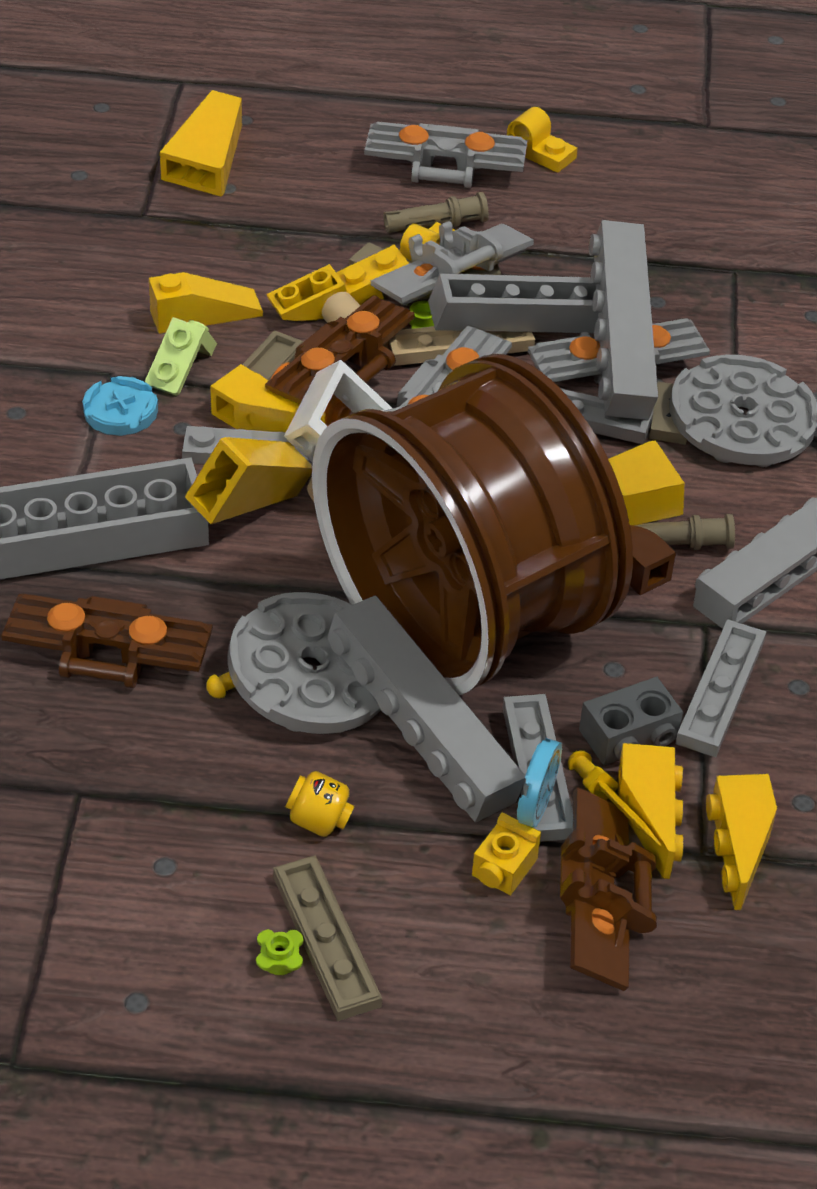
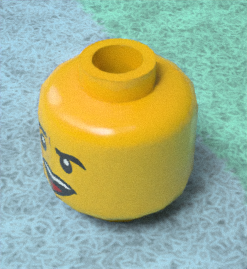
[285,771,354,837]

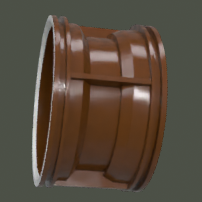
[312,354,633,695]

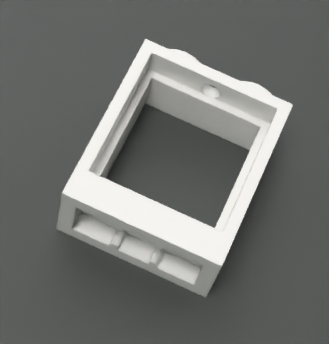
[284,360,392,463]

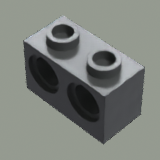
[579,677,683,766]

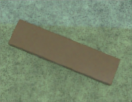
[273,855,382,1022]

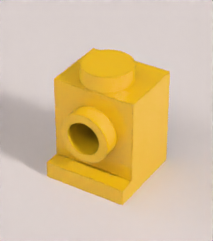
[472,812,541,896]

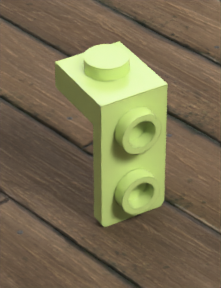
[145,317,217,396]

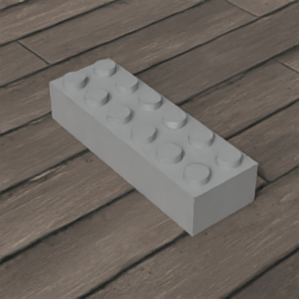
[0,457,209,579]

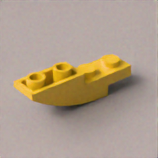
[267,244,409,321]

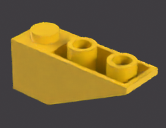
[210,364,326,433]
[618,743,683,879]
[706,774,777,910]

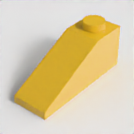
[149,272,263,334]

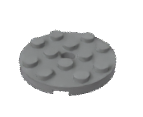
[669,355,817,467]
[228,592,381,734]

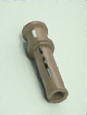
[383,192,489,234]
[634,514,735,550]

